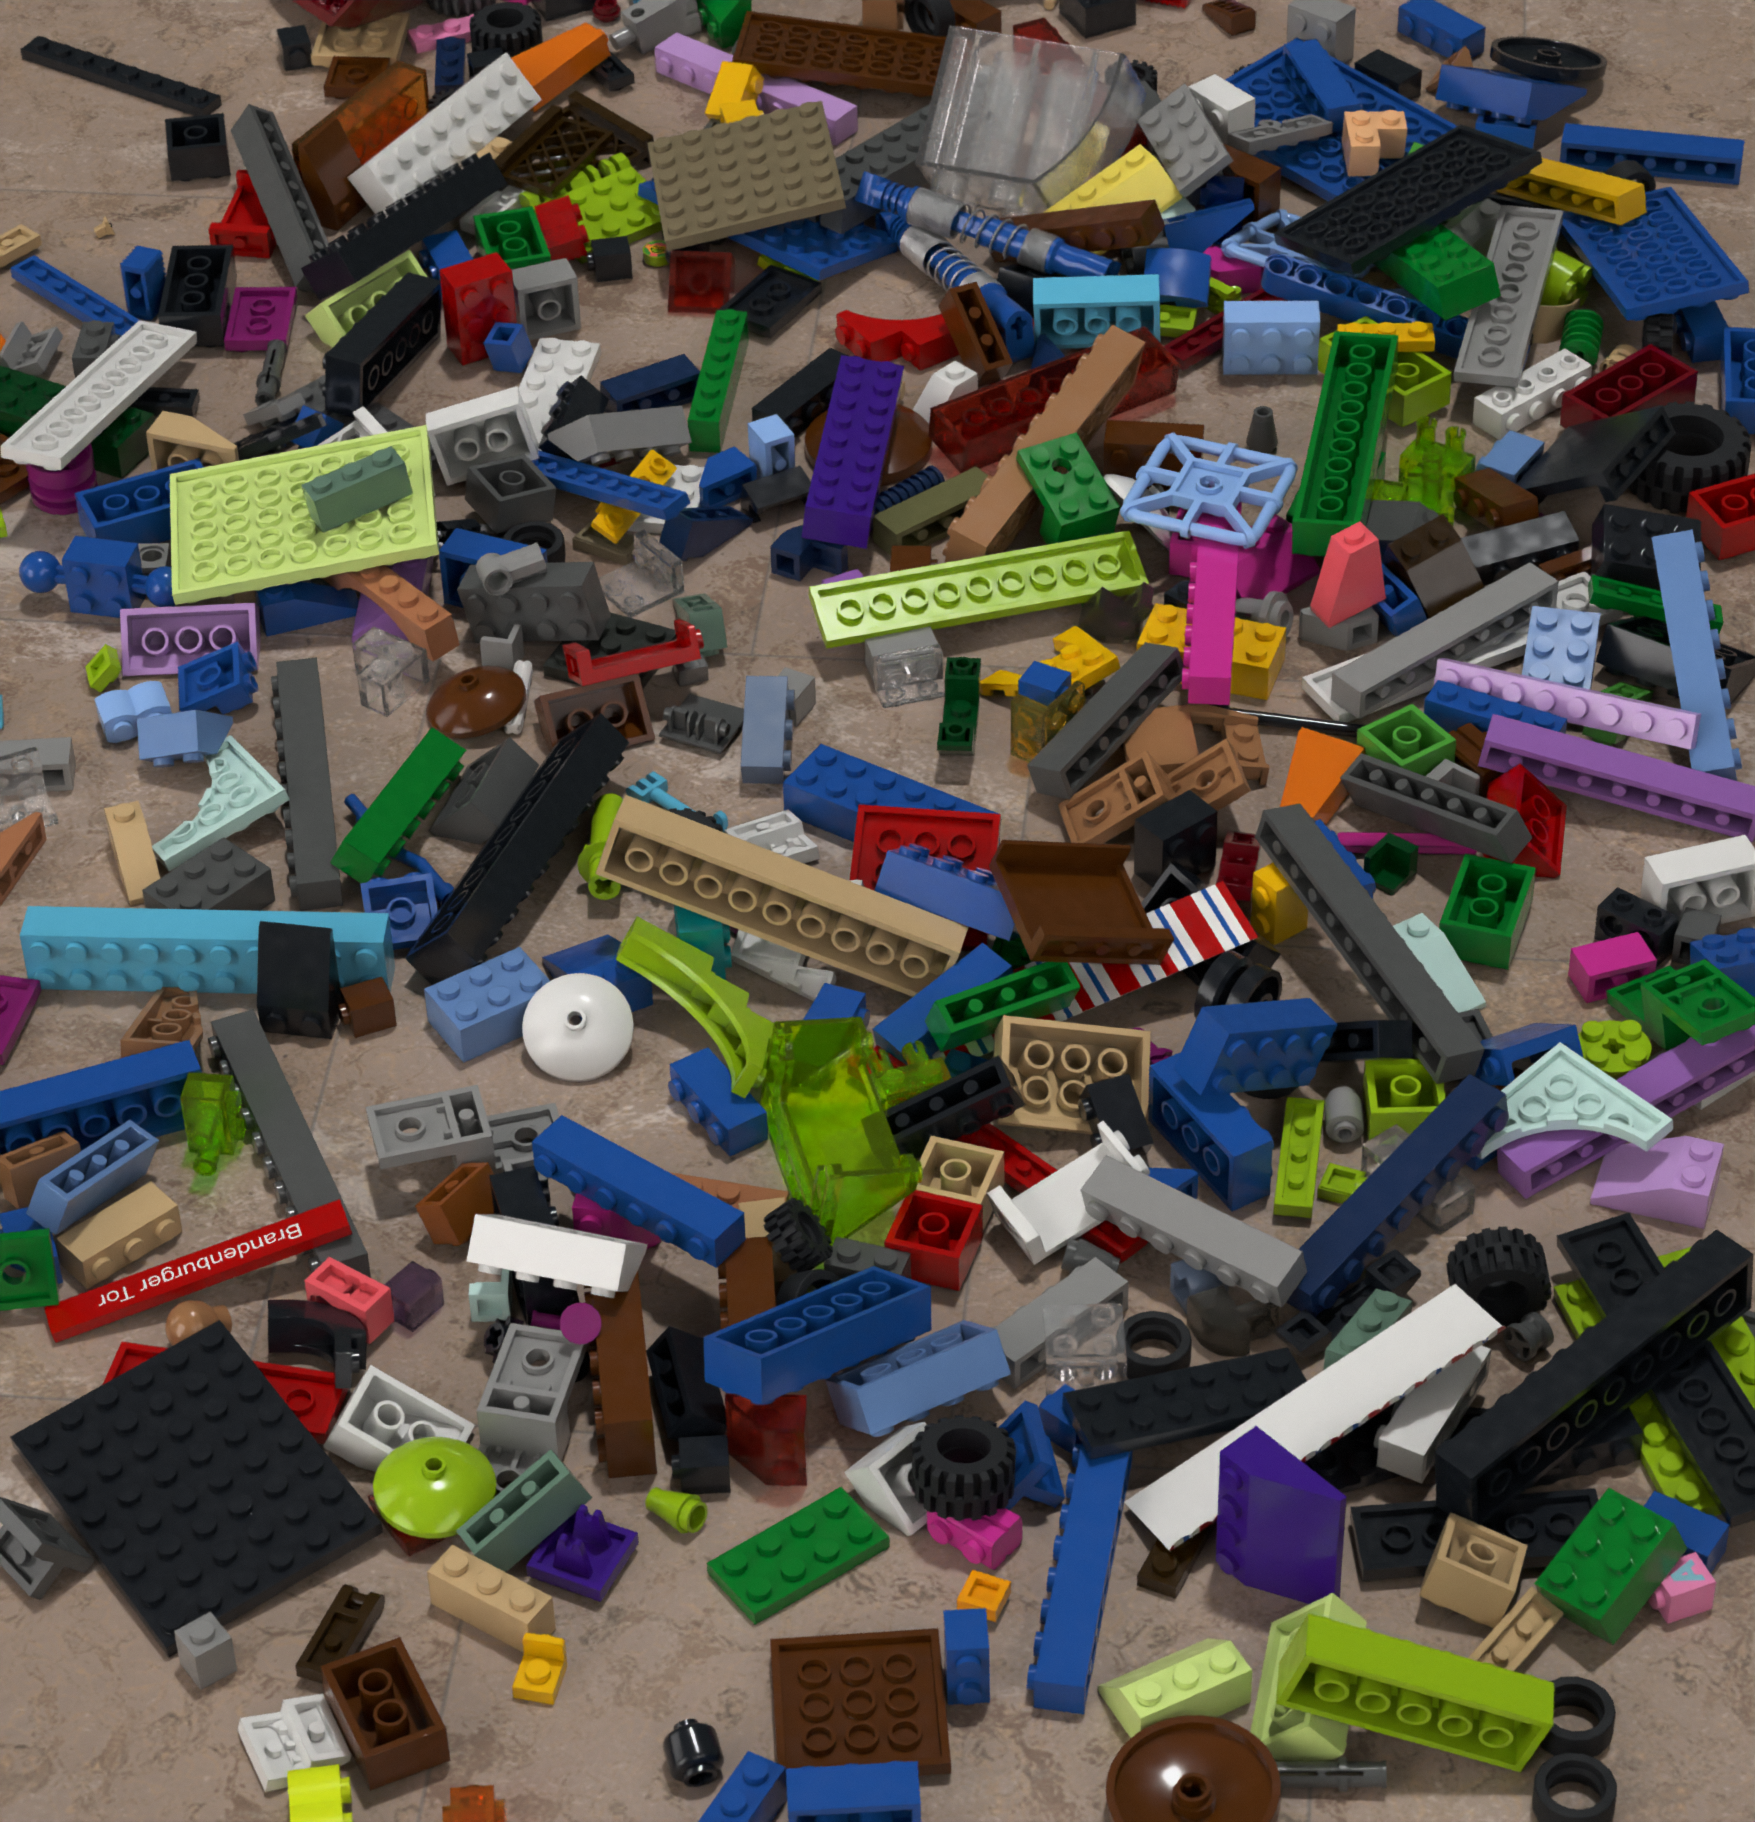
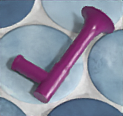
[531,1302,602,1344]

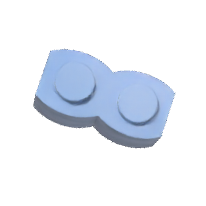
[95,681,172,743]

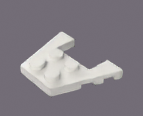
[731,880,865,1001]

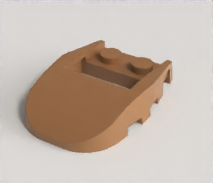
[1123,704,1269,786]

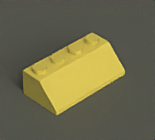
[1043,144,1183,255]

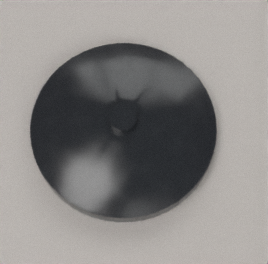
[1490,36,1607,82]

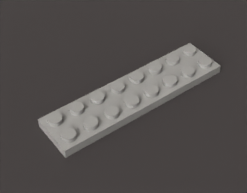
[1454,205,1563,387]

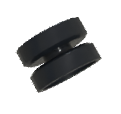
[1194,950,1282,1019]

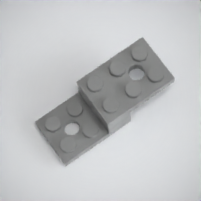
[366,1085,559,1174]
[477,1323,588,1497]

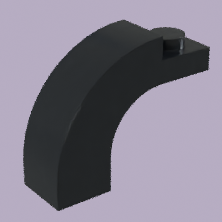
[268,1300,366,1389]

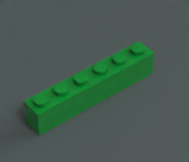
[687,309,749,453]
[330,727,466,883]

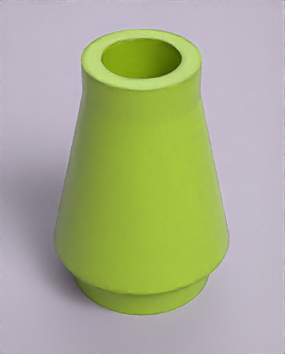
[645,1487,708,1534]

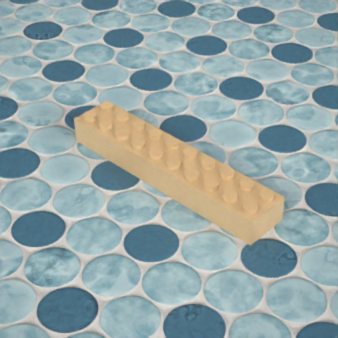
[595,794,969,997]

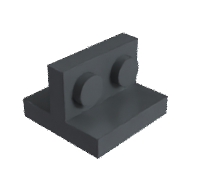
[0,1497,94,1600]

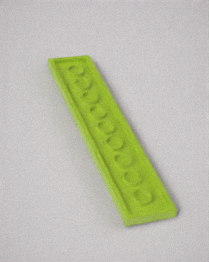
[808,530,1149,649]

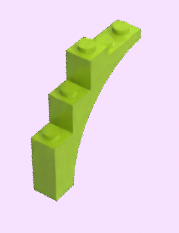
[616,916,787,1099]

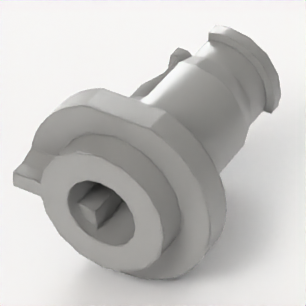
[1235,591,1293,636]

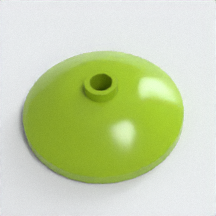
[373,1437,496,1539]

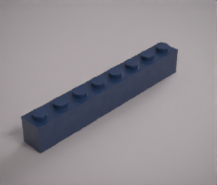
[1286,1074,1509,1317]

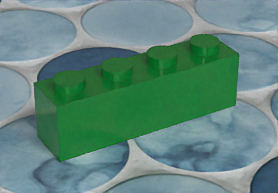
[925,962,1081,1052]

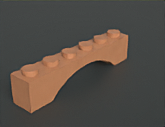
[322,565,460,661]

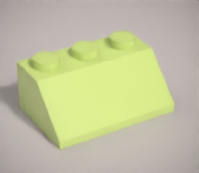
[1098,1638,1252,1738]

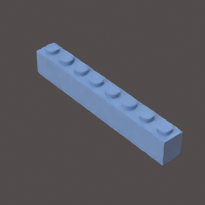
[1652,529,1742,781]

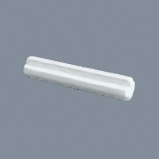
[504,660,533,735]

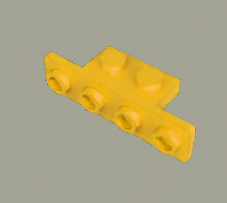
[591,450,677,544]

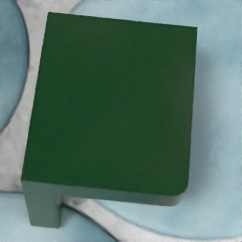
[1364,832,1419,895]

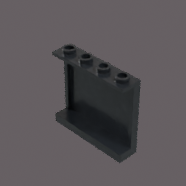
[1517,405,1676,506]

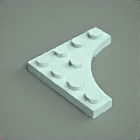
[152,735,290,872]
[1477,1042,1673,1160]

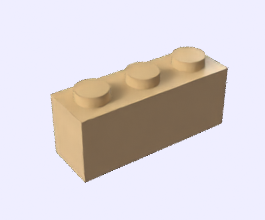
[56,1181,182,1289]
[427,1544,556,1652]

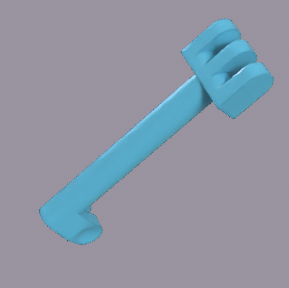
[626,771,728,833]

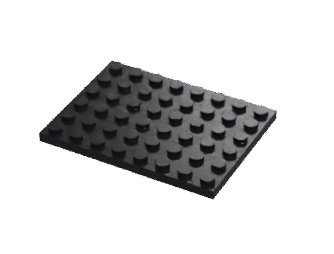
[10,1320,383,1657]

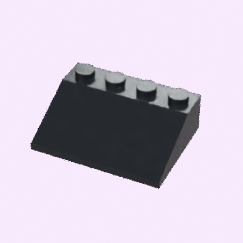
[1595,616,1755,704]

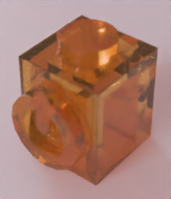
[442,1784,507,1822]

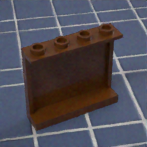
[989,840,1174,965]

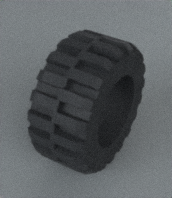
[1629,401,1751,514]

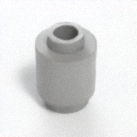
[1324,1086,1364,1143]

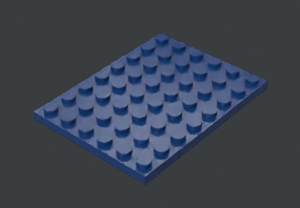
[1225,37,1457,201]

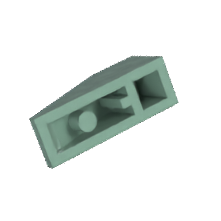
[673,593,728,657]

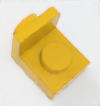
[512,1633,568,1705]

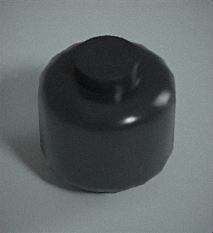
[663,1719,724,1787]

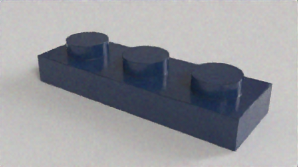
[434,37,466,95]

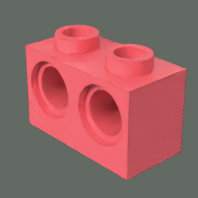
[304,1257,395,1344]

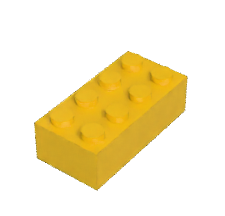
[1136,603,1286,700]

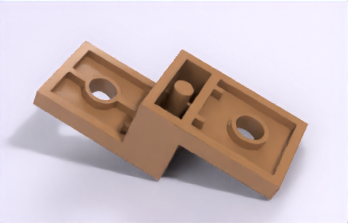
[1058,738,1251,844]

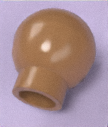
[165,1300,232,1346]

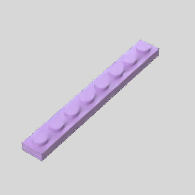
[1434,658,1701,750]

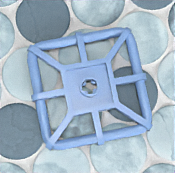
[1221,209,1375,279]
[1120,433,1298,549]

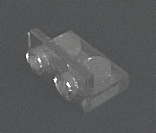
[873,644,945,708]

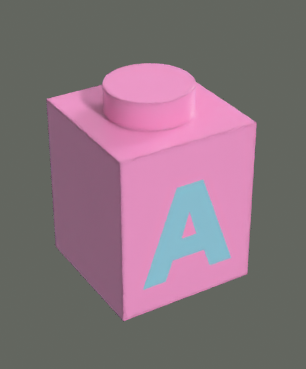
[1648,1552,1716,1624]

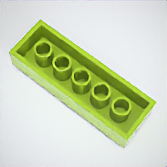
[1276,1613,1554,1772]

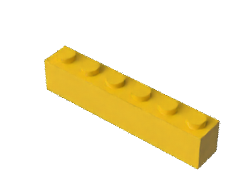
[1495,158,1647,225]

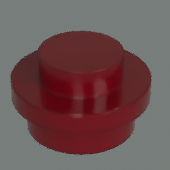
[592,0,621,22]

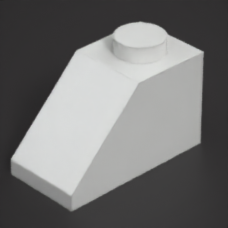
[913,361,978,431]

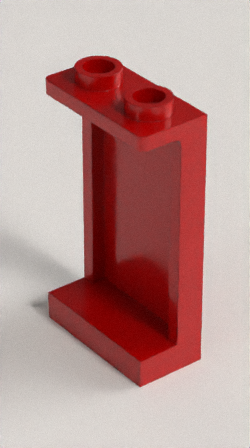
[208,169,277,259]
[562,619,704,686]

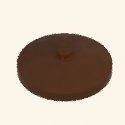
[805,404,933,486]
[1106,1715,1281,1822]

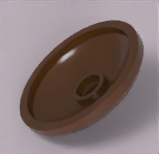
[426,665,526,739]

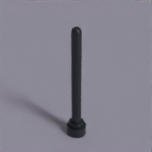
[1206,704,1366,737]

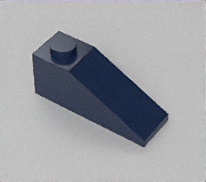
[658,506,753,561]

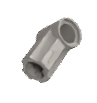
[476,543,547,596]

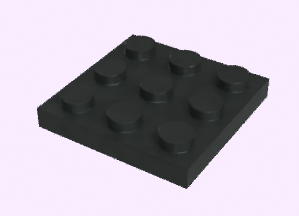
[543,612,676,689]

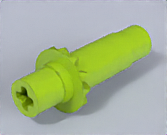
[578,793,623,900]

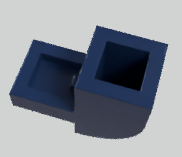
[770,525,848,582]

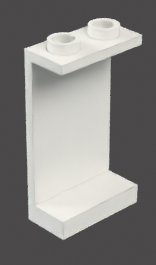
[987,1121,1150,1265]

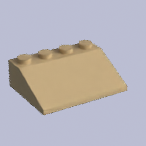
[994,1015,1151,1134]

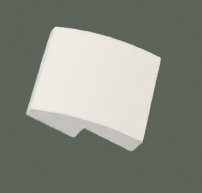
[724,809,820,864]
[237,1694,351,1792]

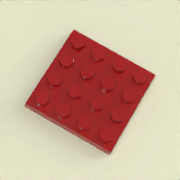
[849,804,1002,952]

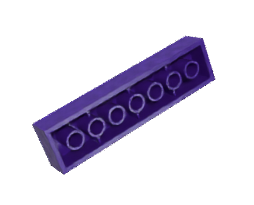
[801,355,904,549]

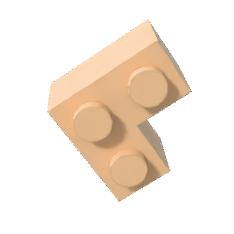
[1341,110,1407,176]

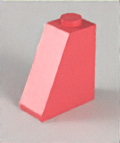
[1310,521,1386,628]

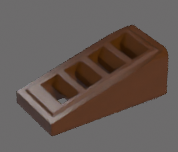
[1202,0,1256,36]

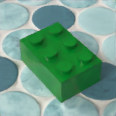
[473,206,551,270]
[1439,854,1536,970]
[1534,1487,1687,1645]

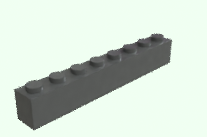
[230,104,329,293]

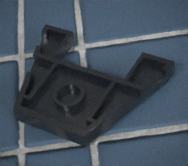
[233,411,327,461]

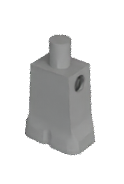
[609,0,702,54]

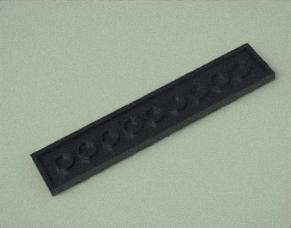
[1557,1212,1755,1528]

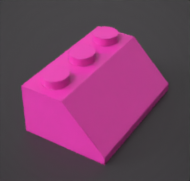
[1236,514,1320,615]

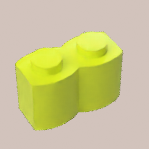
[287,1764,353,1822]

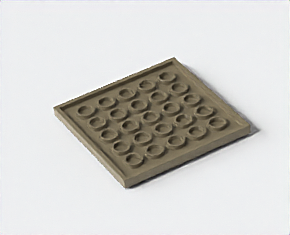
[647,101,847,251]

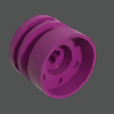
[26,443,98,515]

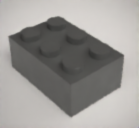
[142,837,275,911]

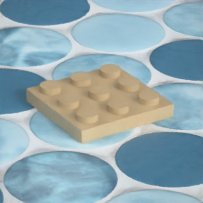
[311,12,411,68]

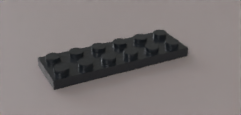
[1062,1347,1307,1459]
[1350,1488,1598,1581]

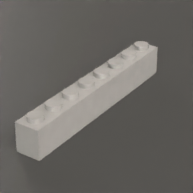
[1331,562,1559,719]

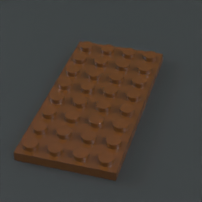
[732,11,974,98]

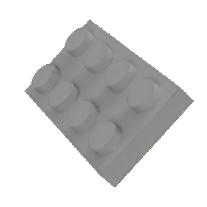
[1137,83,1233,198]

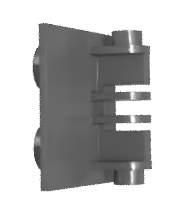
[659,694,744,754]

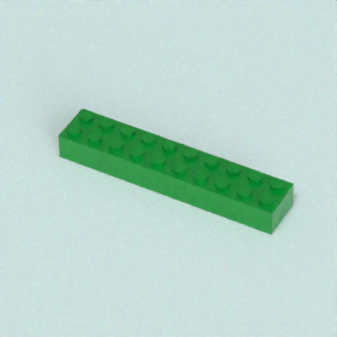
[1292,331,1398,556]

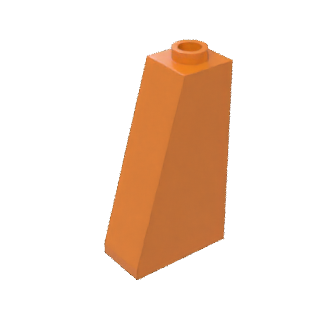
[511,22,611,113]
[1280,727,1365,825]

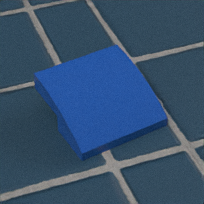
[1144,248,1212,308]

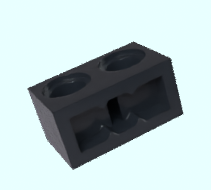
[1594,887,1679,968]

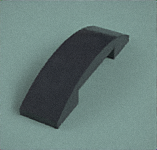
[1275,1249,1421,1357]

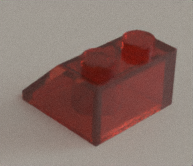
[668,251,736,314]
[725,1394,809,1486]

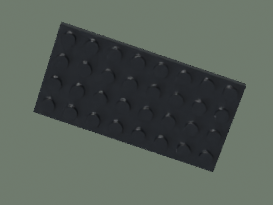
[1273,124,1543,275]

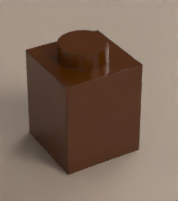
[337,976,397,1038]

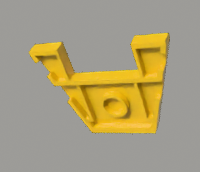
[980,626,1120,697]

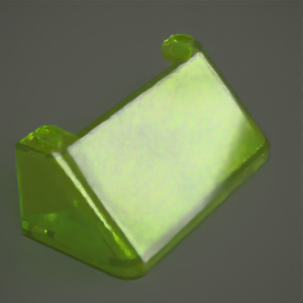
[760,1017,923,1246]

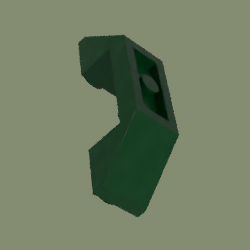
[937,657,981,756]

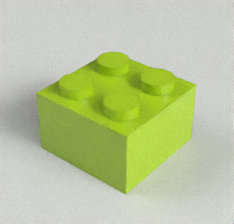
[1363,1059,1446,1146]

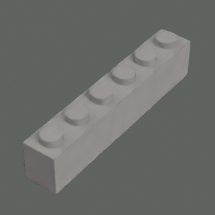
[1080,1155,1307,1308]

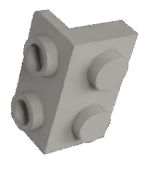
[0,322,63,377]

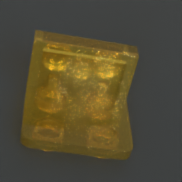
[1010,681,1086,763]

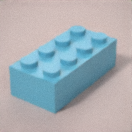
[1033,274,1160,349]

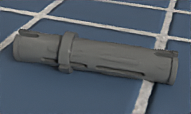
[255,339,287,406]
[1275,1757,1387,1792]

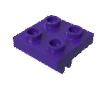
[526,1504,639,1602]

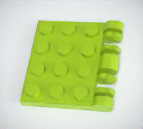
[518,152,662,264]

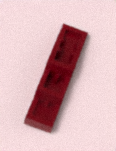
[1216,830,1261,901]

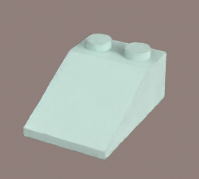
[1393,913,1486,1013]

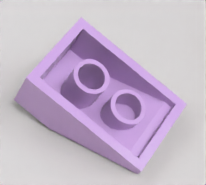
[1590,1136,1724,1229]

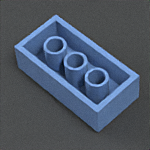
[825,1320,1011,1437]

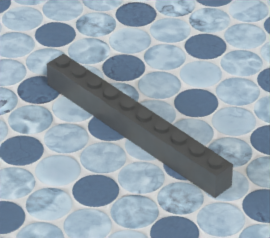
[271,657,343,911]
[1255,804,1485,1084]
[208,1009,371,1278]

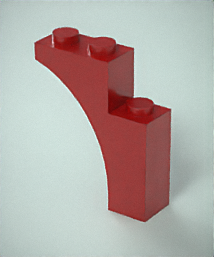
[835,310,960,371]

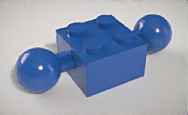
[19,536,178,618]

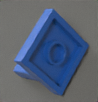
[998,1401,1065,1510]

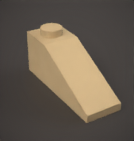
[104,801,160,906]

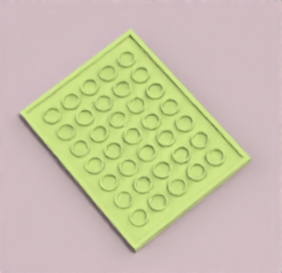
[170,425,440,605]

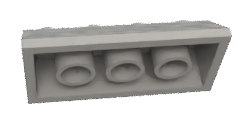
[547,406,692,465]

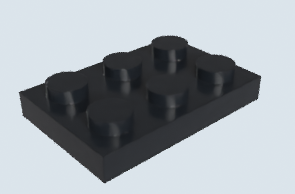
[719,265,822,338]

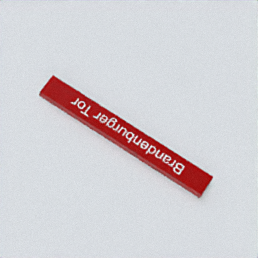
[44,1199,352,1343]

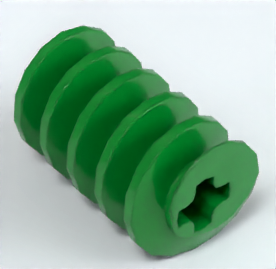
[1559,309,1604,366]

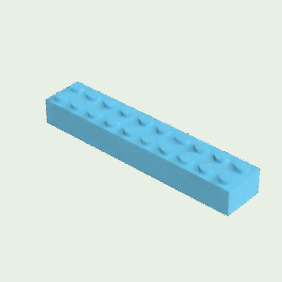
[20,906,395,994]

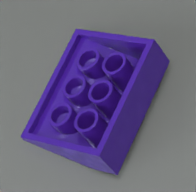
[1216,1426,1347,1604]

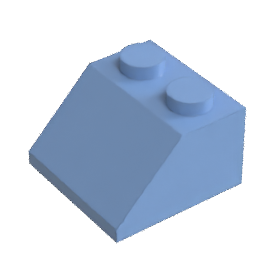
[137,710,233,768]

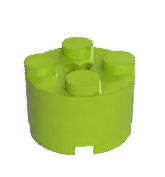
[1540,250,1592,307]
[1578,1020,1652,1080]

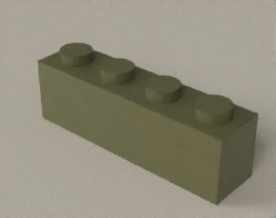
[873,467,988,555]

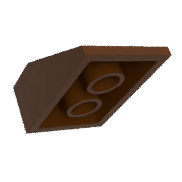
[298,117,368,231]

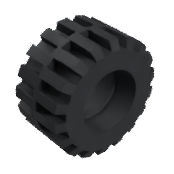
[469,2,543,58]
[1446,1227,1552,1328]
[912,1415,1016,1521]

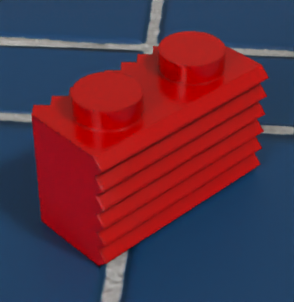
[534,195,590,261]

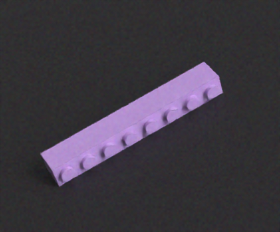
[654,32,858,146]

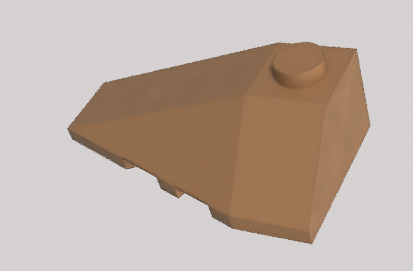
[120,987,203,1058]

